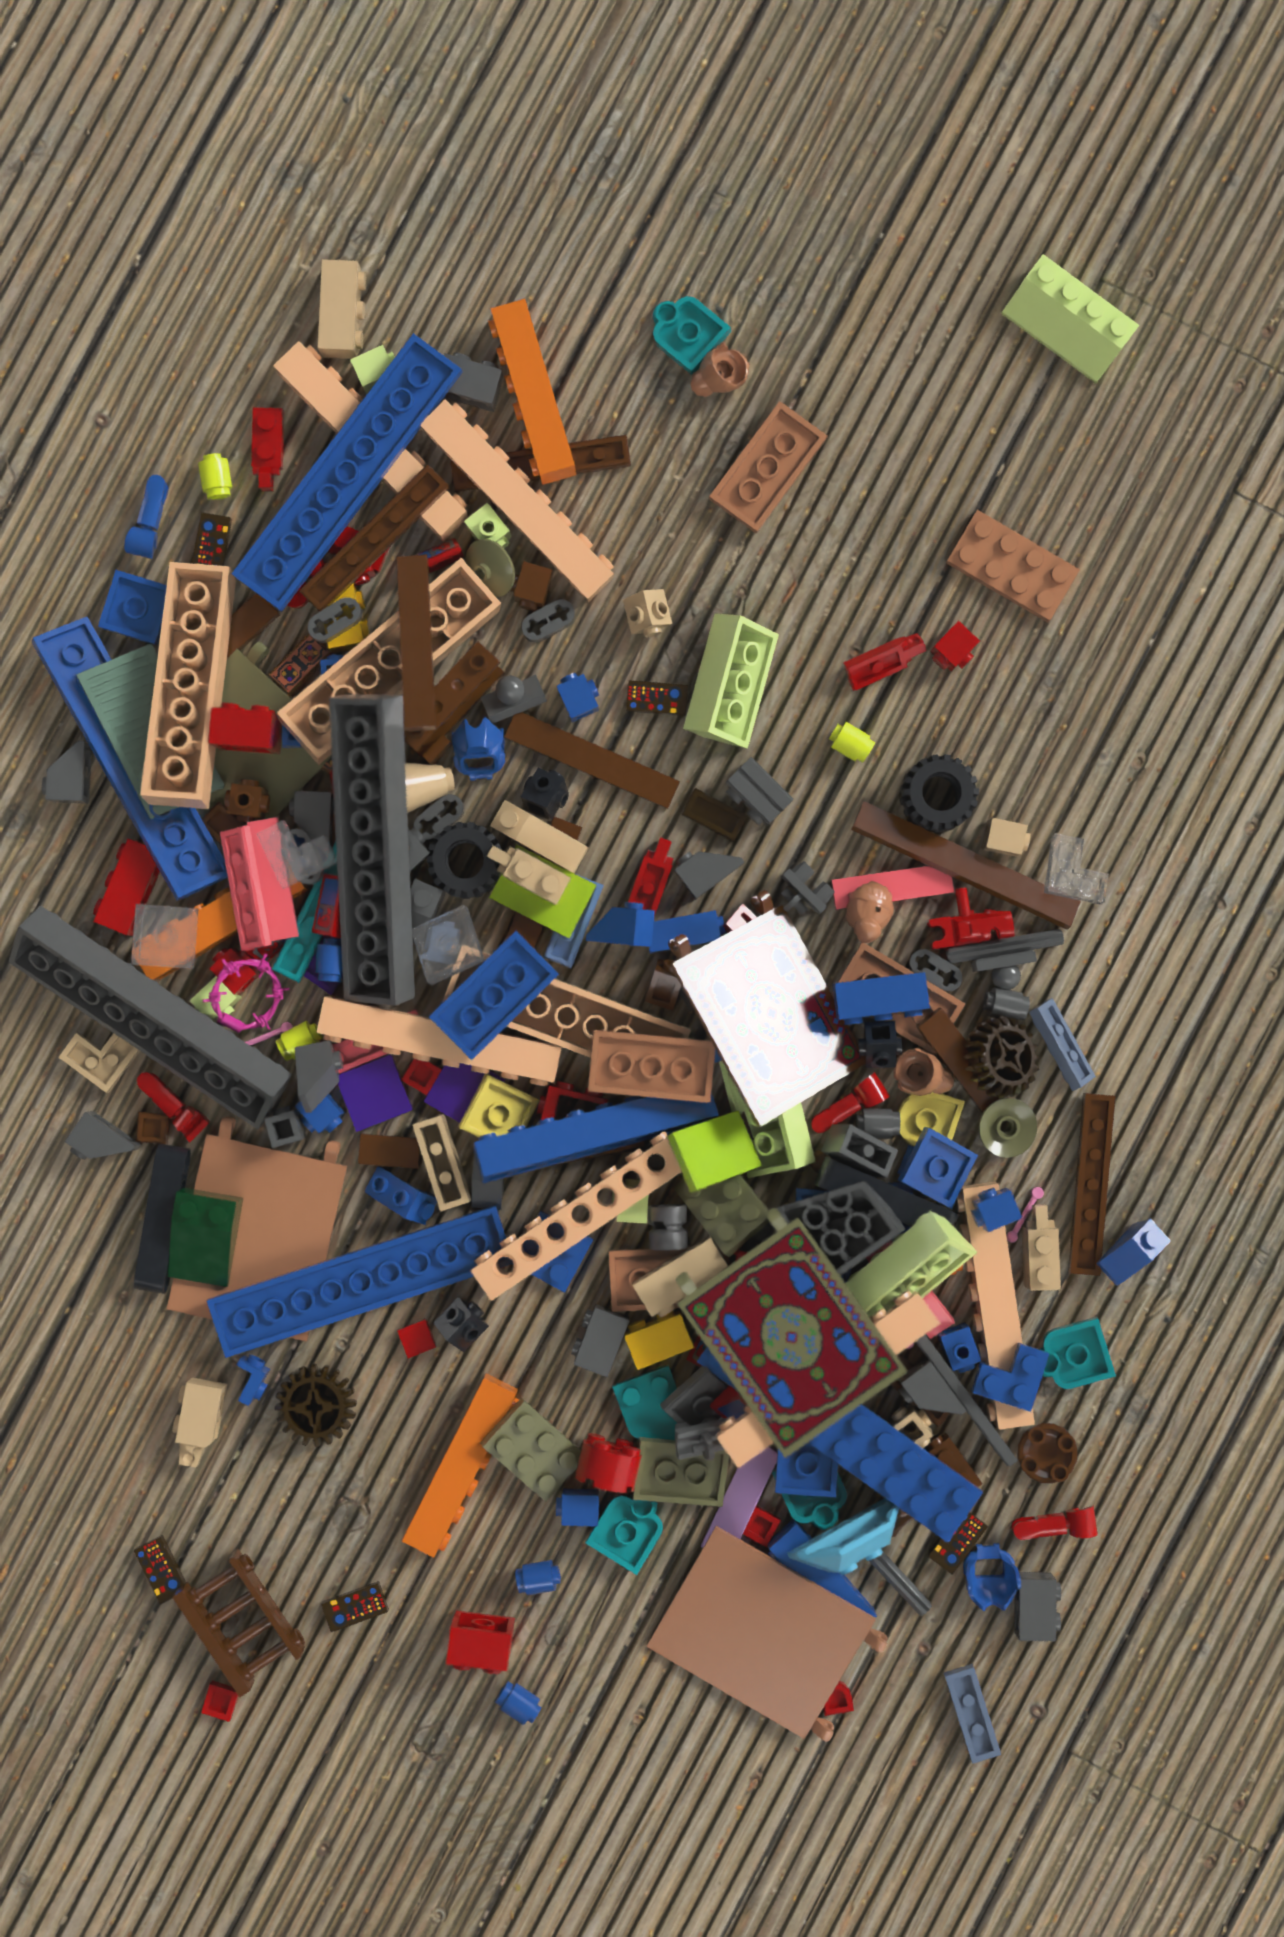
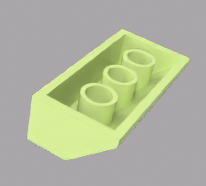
[1001,254,1139,383]
[683,614,779,749]
[719,1061,816,1178]
[845,1211,977,1317]

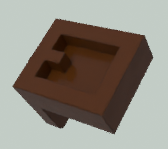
[645,959,681,1011]

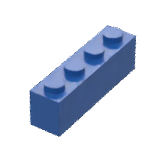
[768,1519,877,1618]

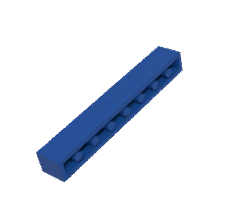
[473,1092,718,1184]

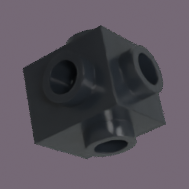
[521,767,569,821]
[858,1021,902,1068]
[433,1297,489,1352]

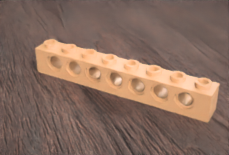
[471,1131,682,1301]

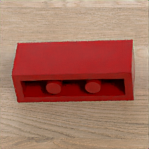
[93,838,160,936]

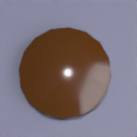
[1017,1423,1077,1484]

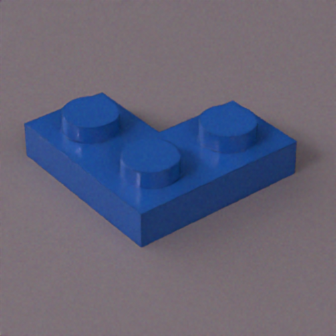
[971,1343,1049,1412]

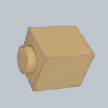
[982,818,1031,857]

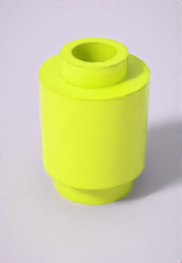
[198,453,233,500]
[829,722,875,763]
[275,1020,323,1061]

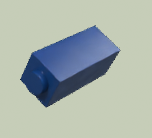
[649,910,726,954]

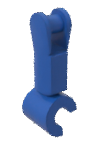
[124,475,169,559]

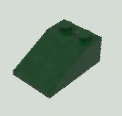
[168,1188,243,1287]

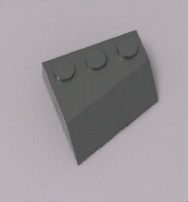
[776,1181,905,1276]

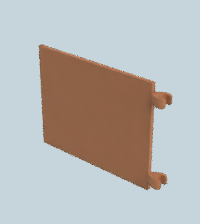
[167,1116,347,1342]
[646,1526,887,1742]

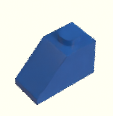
[586,902,655,947]
[1096,1218,1170,1286]

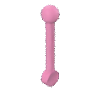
[245,1022,293,1046]
[1006,1187,1044,1243]

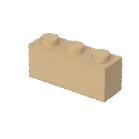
[318,259,366,359]
[412,1114,472,1212]
[633,1235,729,1317]

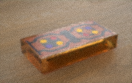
[269,633,333,696]

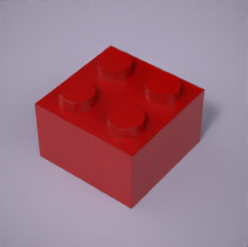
[208,703,282,755]
[446,1610,515,1674]

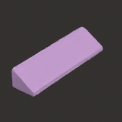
[701,1446,777,1548]

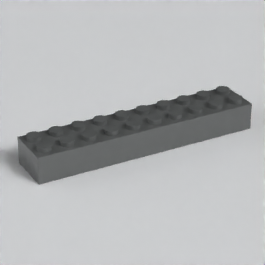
[329,694,415,1006]
[9,906,292,1130]

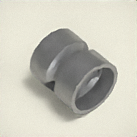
[648,1204,688,1250]

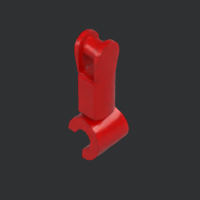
[137,1072,210,1143]
[811,1072,890,1133]
[1011,1505,1098,1540]

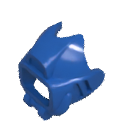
[451,717,505,781]
[963,1543,1021,1611]

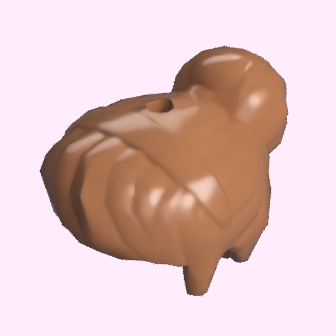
[690,342,750,397]
[846,881,894,943]
[893,1048,954,1096]

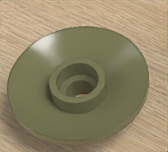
[465,539,515,598]
[978,1098,1037,1158]

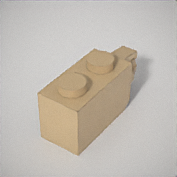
[487,845,571,905]
[1022,1204,1061,1291]
[173,1378,228,1467]

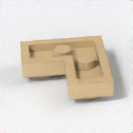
[58,1033,140,1093]

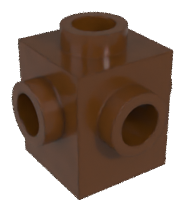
[224,779,271,823]

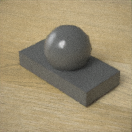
[481,675,547,724]
[971,950,1037,990]

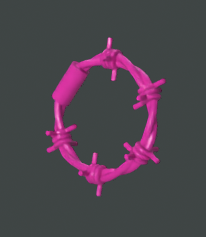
[202,954,290,1033]

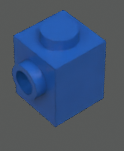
[557,673,599,723]
[295,1094,346,1133]
[971,1187,1022,1232]
[938,1322,981,1373]
[556,1488,599,1527]

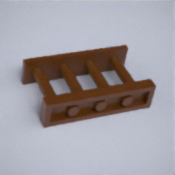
[403,641,505,760]
[172,1548,305,1697]

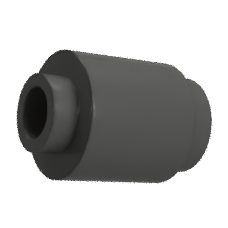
[983,987,1030,1021]
[856,1109,900,1139]

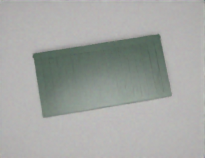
[76,643,225,820]

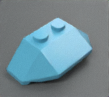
[787,1498,899,1575]

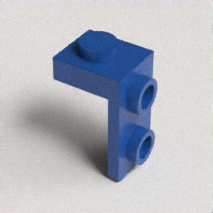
[365,1167,437,1225]

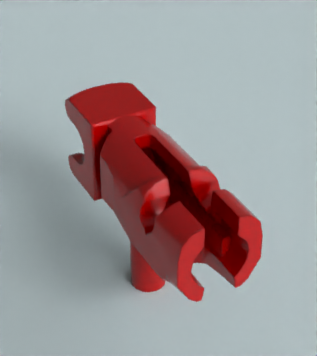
[927,887,1015,950]

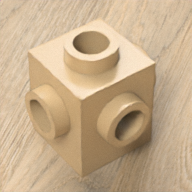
[623,589,672,638]
[889,1405,933,1448]

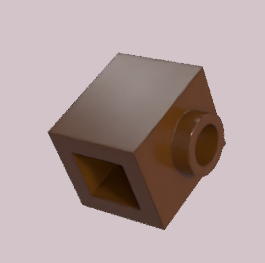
[510,561,554,611]

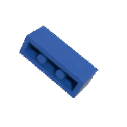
[832,972,930,1025]

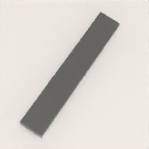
[915,1335,1018,1467]

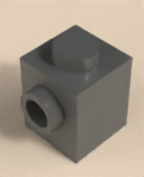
[264,1105,307,1148]

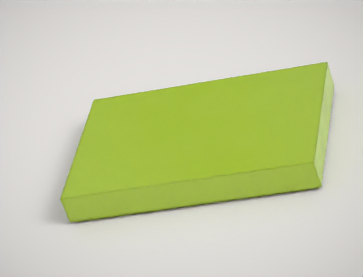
[489,844,597,939]
[667,1110,762,1193]

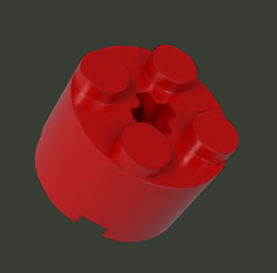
[575,1433,642,1493]

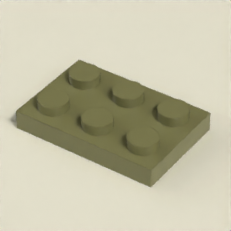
[674,1175,770,1257]
[480,1397,581,1502]
[632,1437,729,1507]

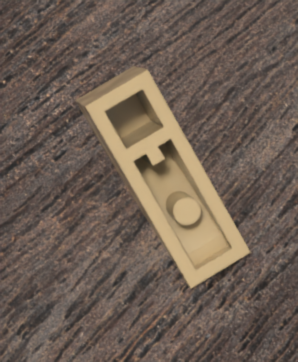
[490,800,589,873]

